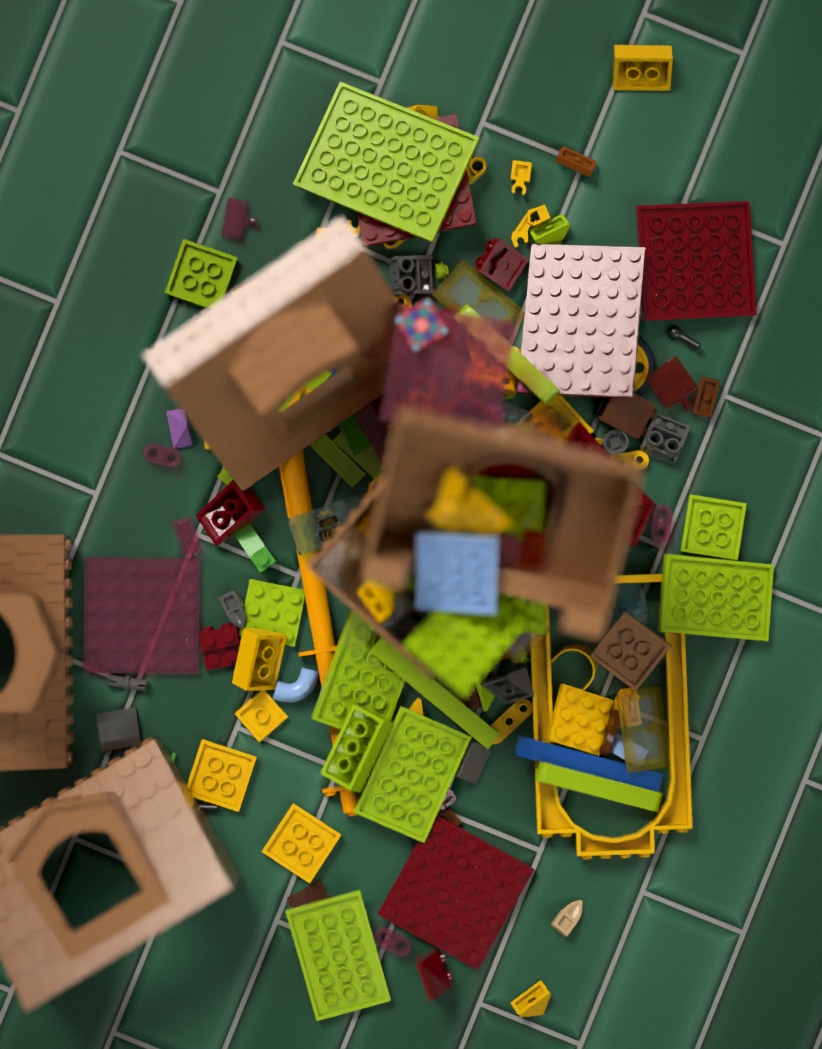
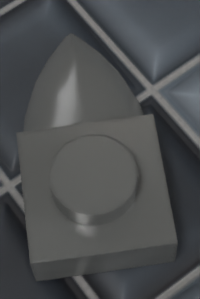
[218,589,245,628]

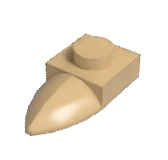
[550,900,583,937]

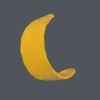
[551,643,598,690]

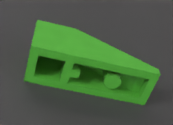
[234,524,277,573]

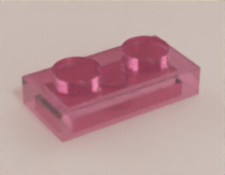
[172,516,203,558]

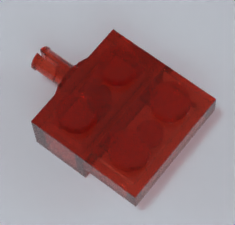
[644,356,698,412]

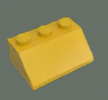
[613,45,673,91]
[232,628,287,691]

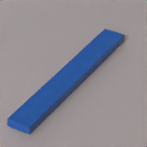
[514,736,664,792]

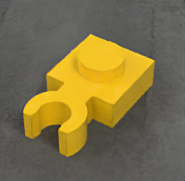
[510,160,532,195]

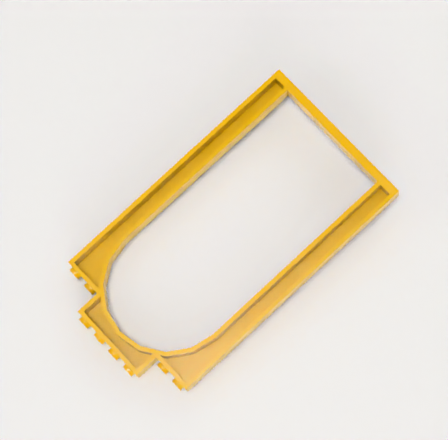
[530,574,692,859]

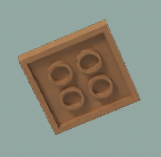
[590,610,671,691]

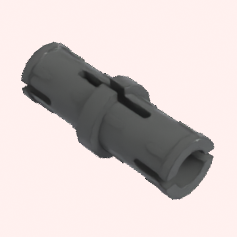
[107,674,148,692]

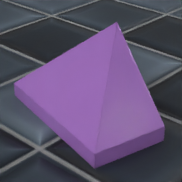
[166,409,193,449]

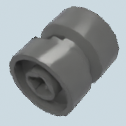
[602,429,629,455]

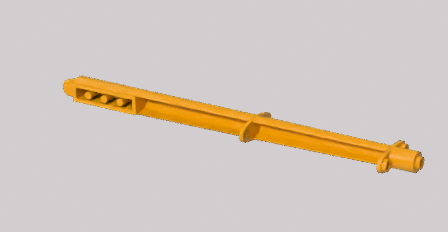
[279,450,367,816]

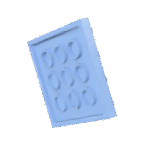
[416,532,498,614]

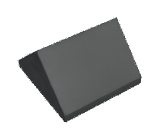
[480,667,534,704]
[455,740,492,784]

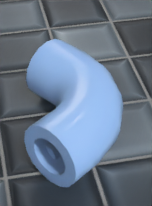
[273,667,319,703]

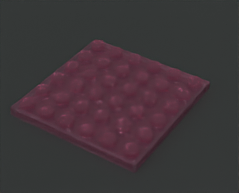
[379,304,517,428]
[83,558,200,674]

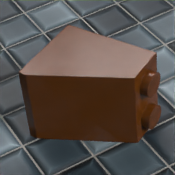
[596,394,657,439]

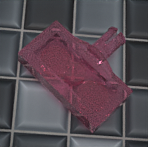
[222,198,258,239]

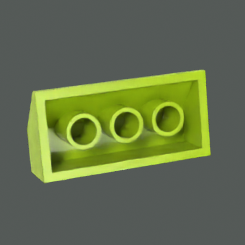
[320,704,394,792]

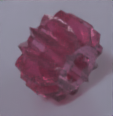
[492,530,522,565]

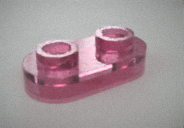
[143,443,182,467]
[651,505,672,543]
[375,927,411,956]

